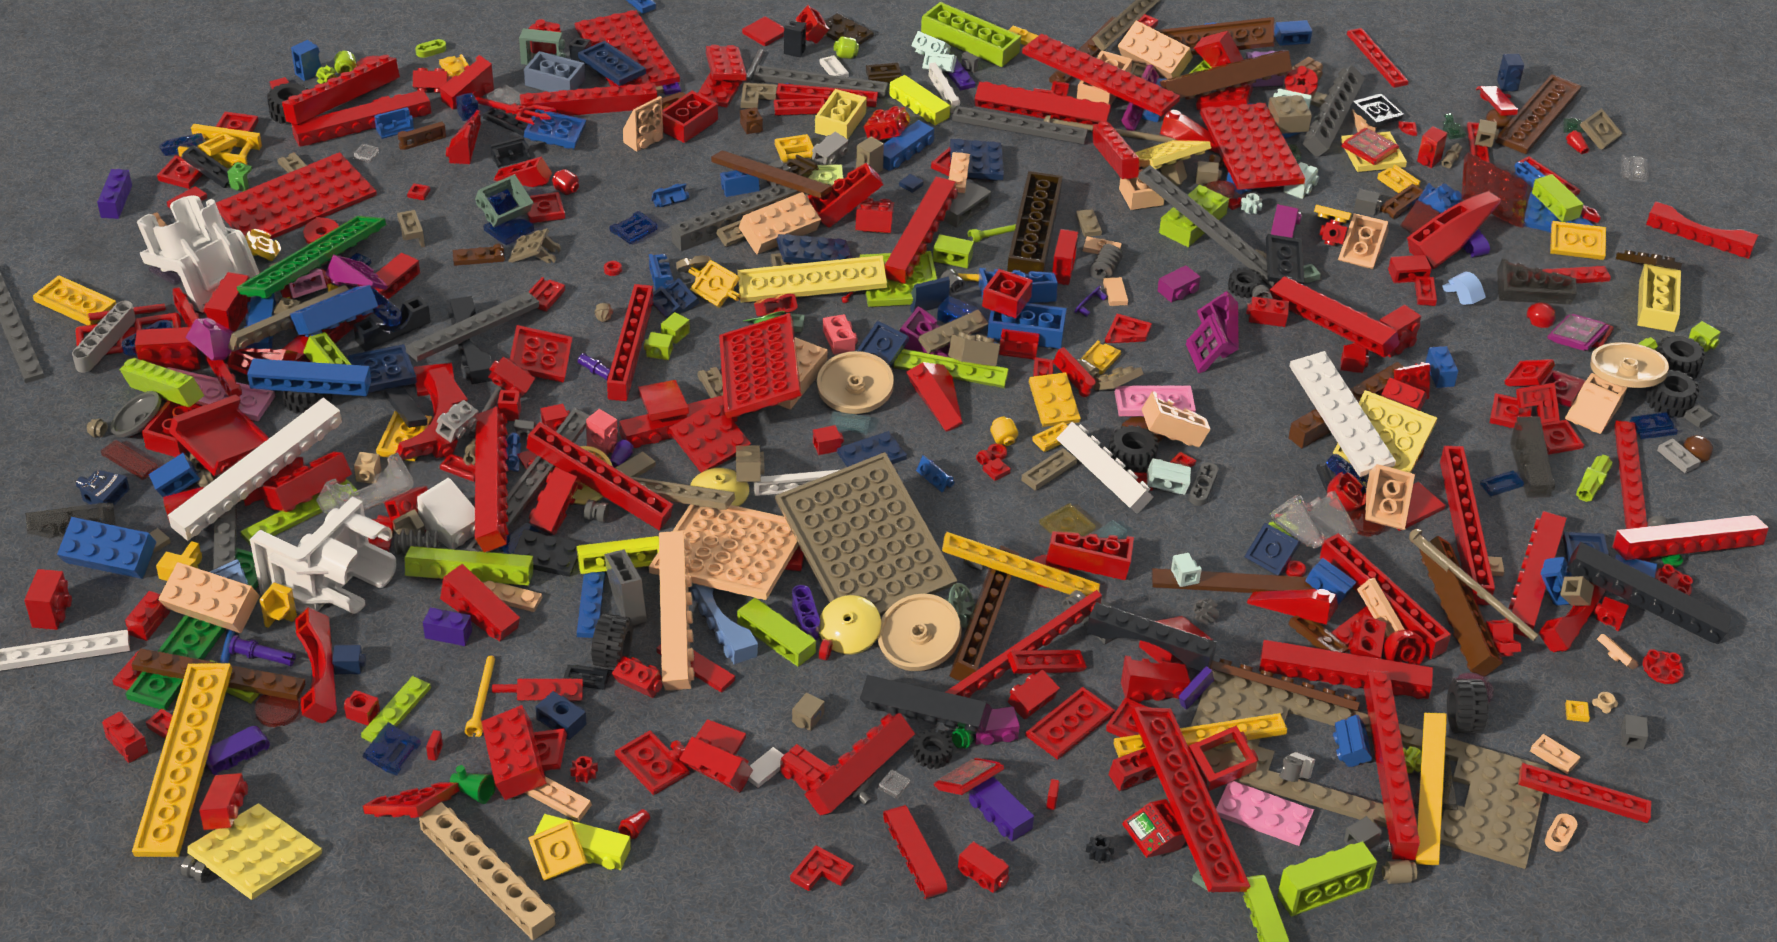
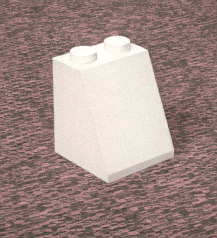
[417,478,475,550]

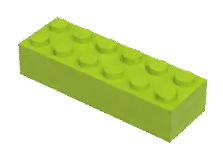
[921,2,1021,67]

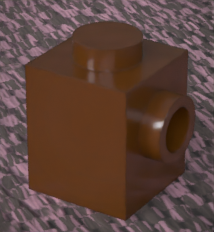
[740,107,763,134]

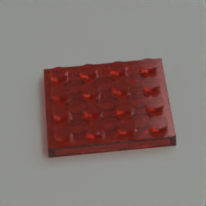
[1461,153,1527,228]

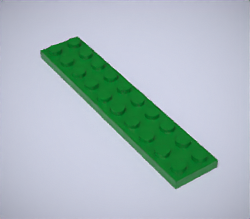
[237,216,386,298]
[126,548,259,711]

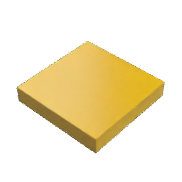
[529,820,588,881]

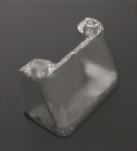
[316,453,414,514]
[1269,491,1358,548]

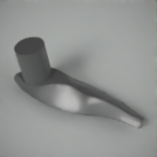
[852,772,877,805]

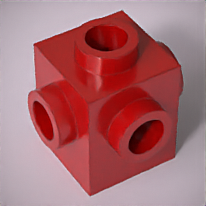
[1319,220,1347,246]

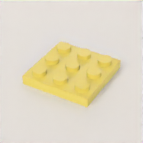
[1341,131,1407,172]

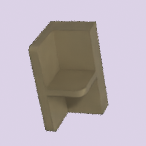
[397,210,425,248]

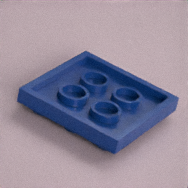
[524,109,586,149]

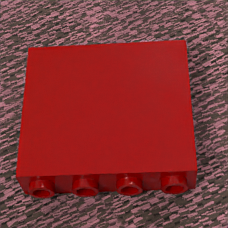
[169,395,269,476]

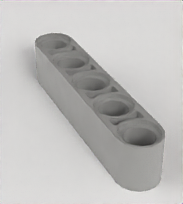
[72,300,136,373]

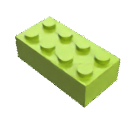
[1159,185,1229,247]
[1277,841,1377,917]

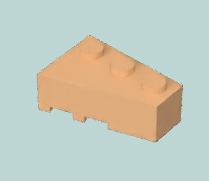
[1141,391,1210,447]

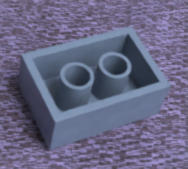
[524,51,585,92]

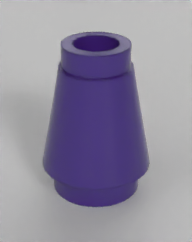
[610,440,634,468]

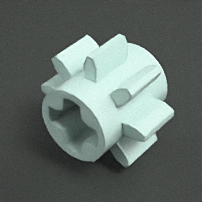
[1241,193,1263,214]

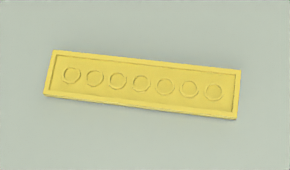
[737,255,887,303]

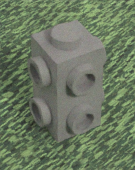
[812,131,849,165]
[436,400,479,443]

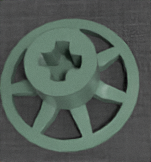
[945,583,975,628]

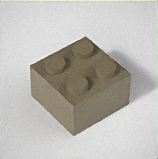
[1268,95,1312,133]
[948,332,1000,366]

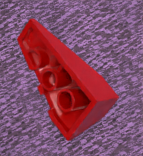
[446,110,481,164]
[1247,589,1338,625]

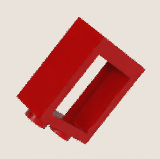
[1052,229,1078,285]
[1189,725,1258,791]

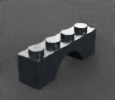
[353,296,431,351]

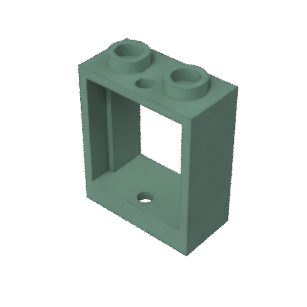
[519,28,566,65]
[475,174,534,227]

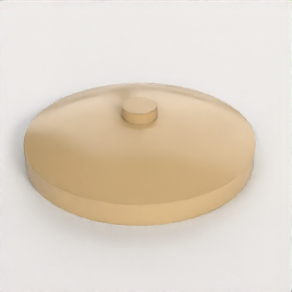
[1590,342,1669,388]
[817,351,894,414]
[878,594,962,671]

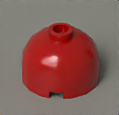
[1327,472,1366,512]
[1383,629,1426,665]

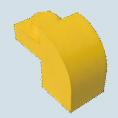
[156,541,202,581]

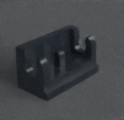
[784,21,806,58]
[490,136,531,168]

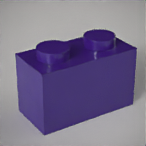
[423,607,472,646]

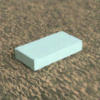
[922,52,957,73]

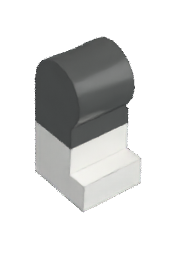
[1279,752,1315,782]

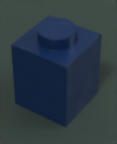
[332,645,366,675]

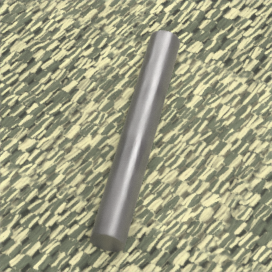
[746,49,764,82]

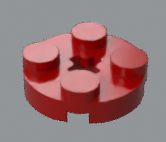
[1284,66,1318,96]

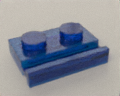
[1630,412,1678,440]

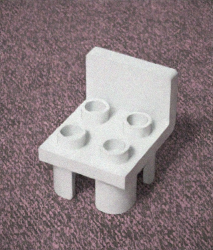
[137,196,259,312]
[250,497,396,614]

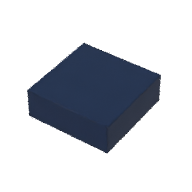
[899,174,924,193]

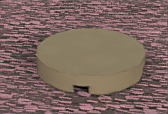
[676,255,712,272]

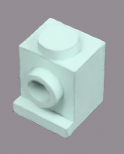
[1171,553,1202,587]

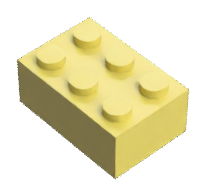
[815,89,867,140]

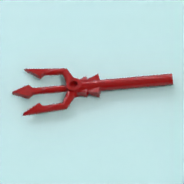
[475,97,557,125]

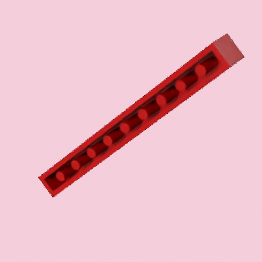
[282,252,420,362]
[475,407,508,553]
[1440,446,1495,605]
[1364,671,1420,860]

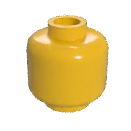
[990,416,1018,446]

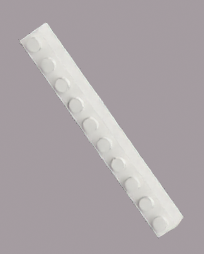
[168,398,342,541]

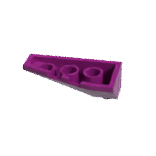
[325,254,388,289]
[899,306,951,358]
[185,318,234,360]

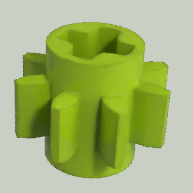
[316,65,337,84]
[1403,746,1422,773]

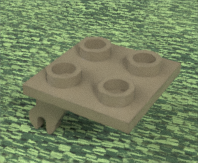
[508,229,561,263]

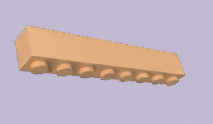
[659,530,694,690]

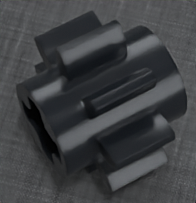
[1086,834,1115,864]

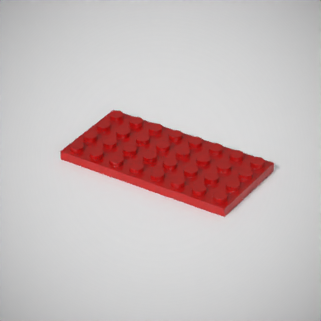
[575,10,680,87]
[1200,103,1305,190]
[216,152,377,239]
[719,313,802,419]

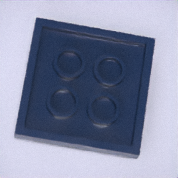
[950,139,1004,180]
[348,344,417,394]

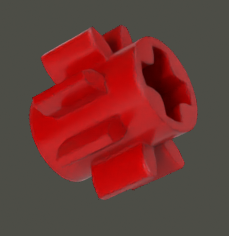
[570,756,598,784]

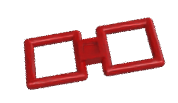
[75,313,181,355]

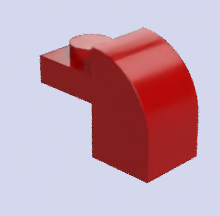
[1486,620,1521,657]

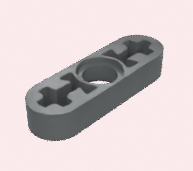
[1189,462,1218,506]

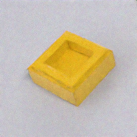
[1565,700,1590,722]

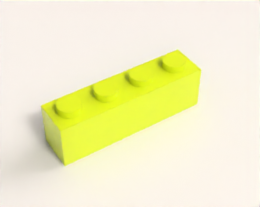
[889,75,950,125]
[577,536,659,574]
[534,814,631,870]

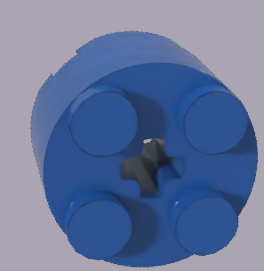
[1423,183,1463,220]

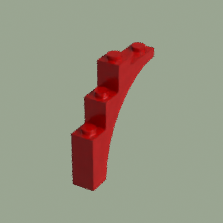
[395,367,468,461]

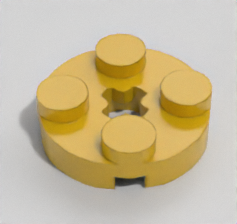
[245,229,281,261]

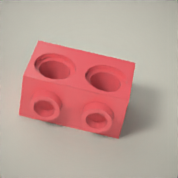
[823,314,858,355]

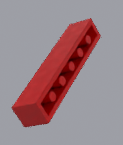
[1093,121,1139,179]
[619,395,737,448]
[804,713,915,815]

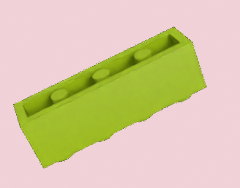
[737,598,816,667]

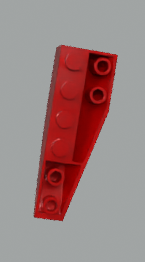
[1407,191,1501,269]

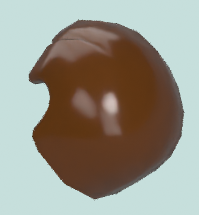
[1486,109,1512,129]
[1683,435,1713,463]

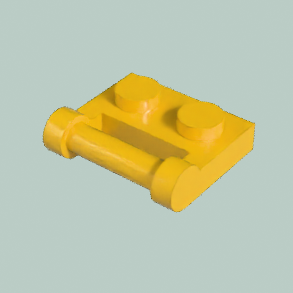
[775,134,813,163]

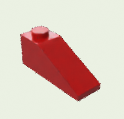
[494,156,552,187]

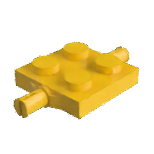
[689,260,741,308]

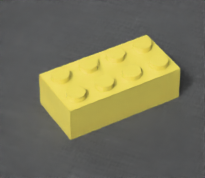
[1637,264,1681,332]

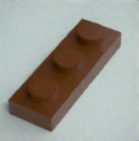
[1288,615,1349,653]

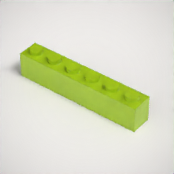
[119,358,204,407]
[405,546,533,585]

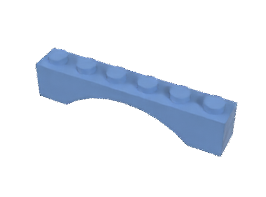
[688,583,758,664]

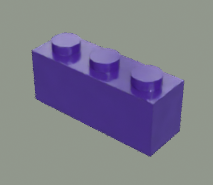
[97,169,132,219]
[969,777,1034,841]

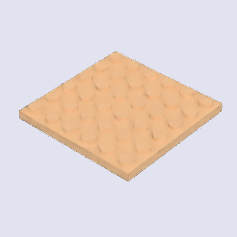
[649,504,799,600]

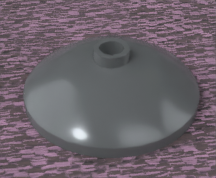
[110,391,161,437]

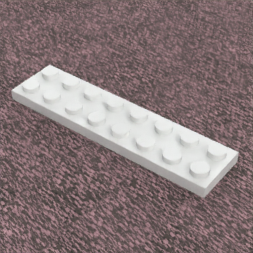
[1290,351,1396,477]

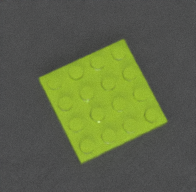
[860,251,937,307]

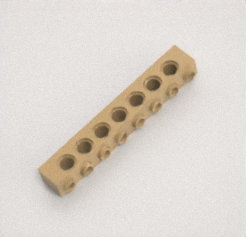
[419,802,556,940]

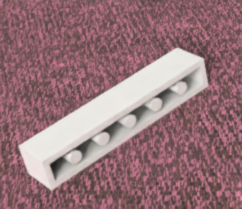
[1056,422,1153,514]

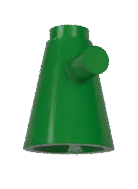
[450,765,496,804]

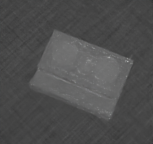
[487,84,521,106]
[1621,155,1648,183]

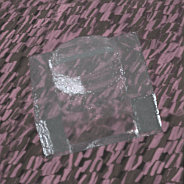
[354,143,379,163]
[879,770,910,799]

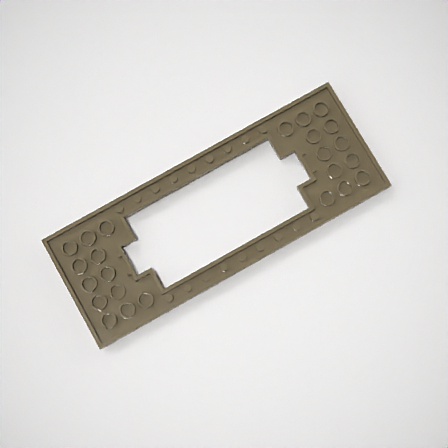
[1191,669,1549,869]

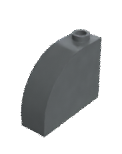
[944,183,991,228]
[604,549,647,626]

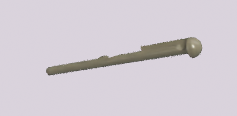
[1043,115,1176,143]
[1409,529,1539,641]

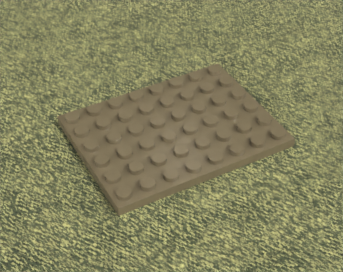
[775,452,957,621]

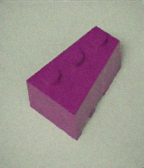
[1271,204,1302,238]
[1197,291,1239,358]

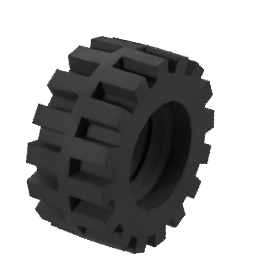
[1228,268,1262,298]

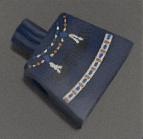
[76,470,130,514]

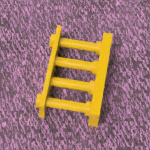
[178,124,262,168]

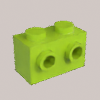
[933,234,974,268]

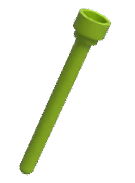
[968,224,1016,243]

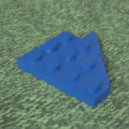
[1522,192,1594,232]

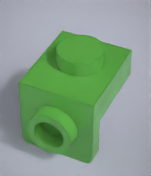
[227,162,252,191]

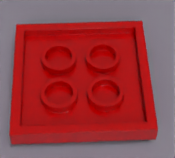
[510,325,572,383]
[669,401,751,473]

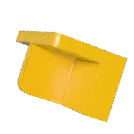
[260,582,297,628]

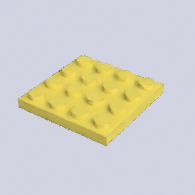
[1135,140,1211,169]
[1333,390,1437,473]
[188,803,322,900]

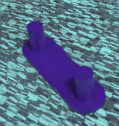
[1074,285,1108,317]

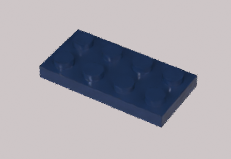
[578,41,646,86]
[776,234,852,264]

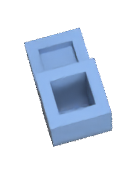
[1443,272,1486,305]

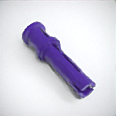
[229,635,296,667]

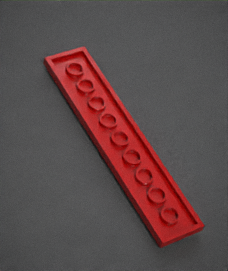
[1022,34,1180,116]
[1131,707,1251,892]

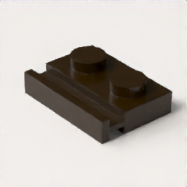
[866,63,903,83]
[785,154,819,178]

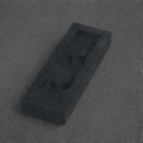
[181,145,229,188]

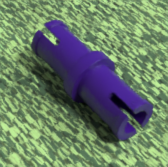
[578,353,610,381]

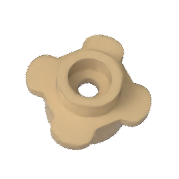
[1592,692,1618,713]

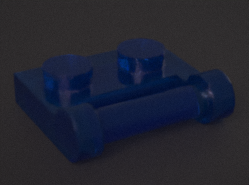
[609,211,658,244]
[362,722,421,776]

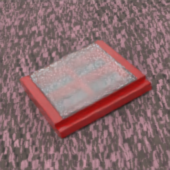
[1341,128,1399,165]
[934,758,1005,795]

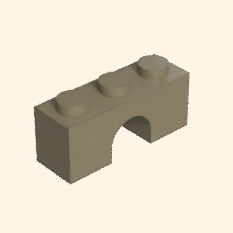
[736,445,764,482]

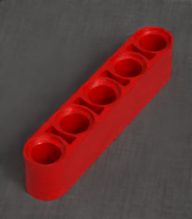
[883,805,947,899]

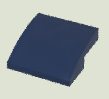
[910,276,950,313]
[653,278,700,319]

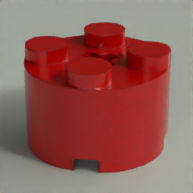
[528,19,561,54]

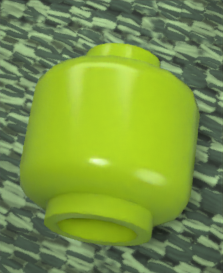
[834,37,859,59]
[334,51,356,74]

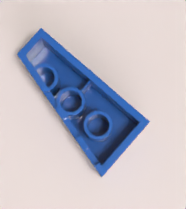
[979,268,1058,303]

